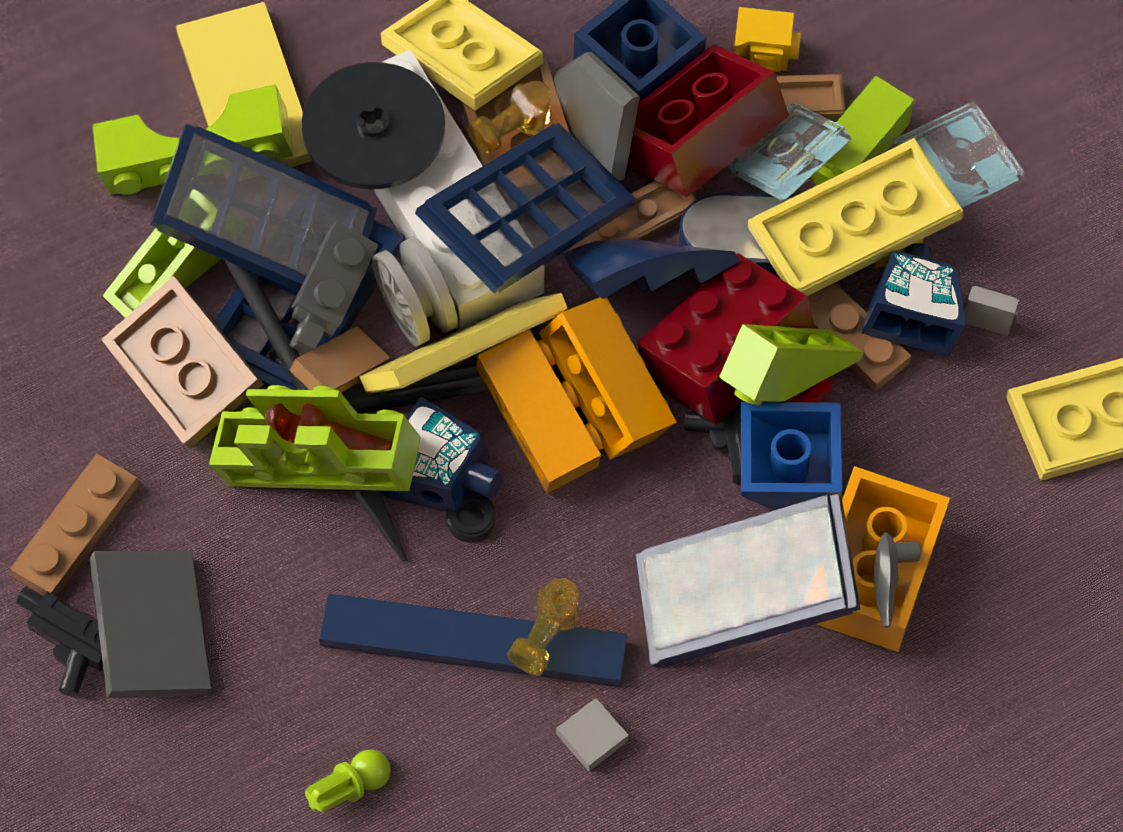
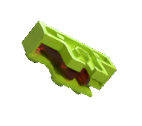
[209,385,421,491]

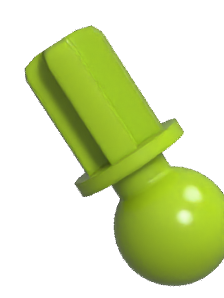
[305,749,391,812]

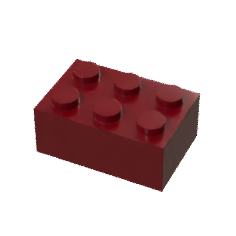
[627,44,789,197]
[637,253,815,425]

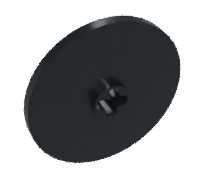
[302,62,445,190]

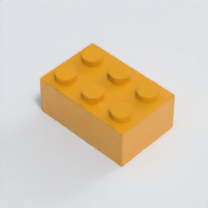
[806,466,950,652]

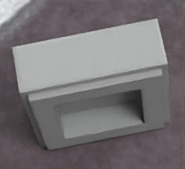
[964,286,1019,336]
[556,698,629,772]

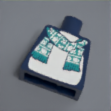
[862,243,966,357]
[381,397,503,511]

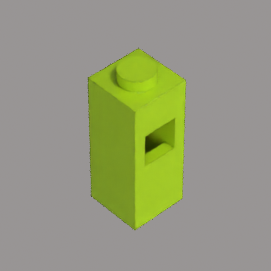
[809,76,915,186]

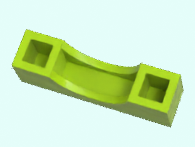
[93,84,293,195]

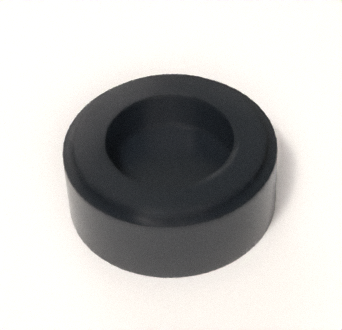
[446,491,496,542]

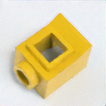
[734,7,801,72]

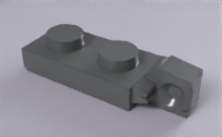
[289,221,378,354]

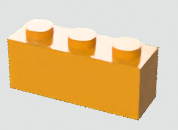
[539,297,677,460]
[476,329,603,494]

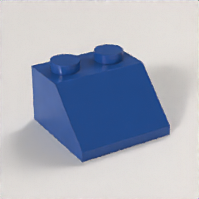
[741,402,842,510]

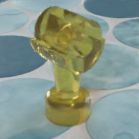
[467,81,551,156]
[506,578,579,676]

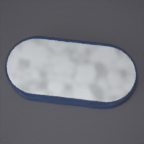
[679,193,797,274]

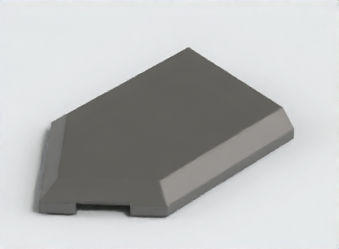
[554,52,640,180]

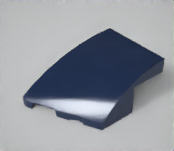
[563,239,740,299]

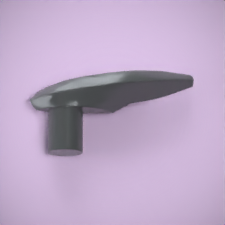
[874,532,921,628]

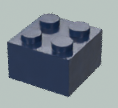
[573,0,706,102]

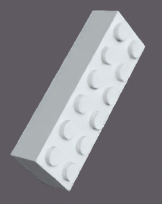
[365,50,544,331]

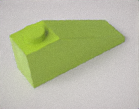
[103,190,248,318]
[720,324,864,405]

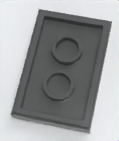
[90,550,211,698]

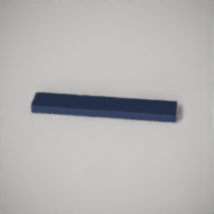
[319,593,627,687]

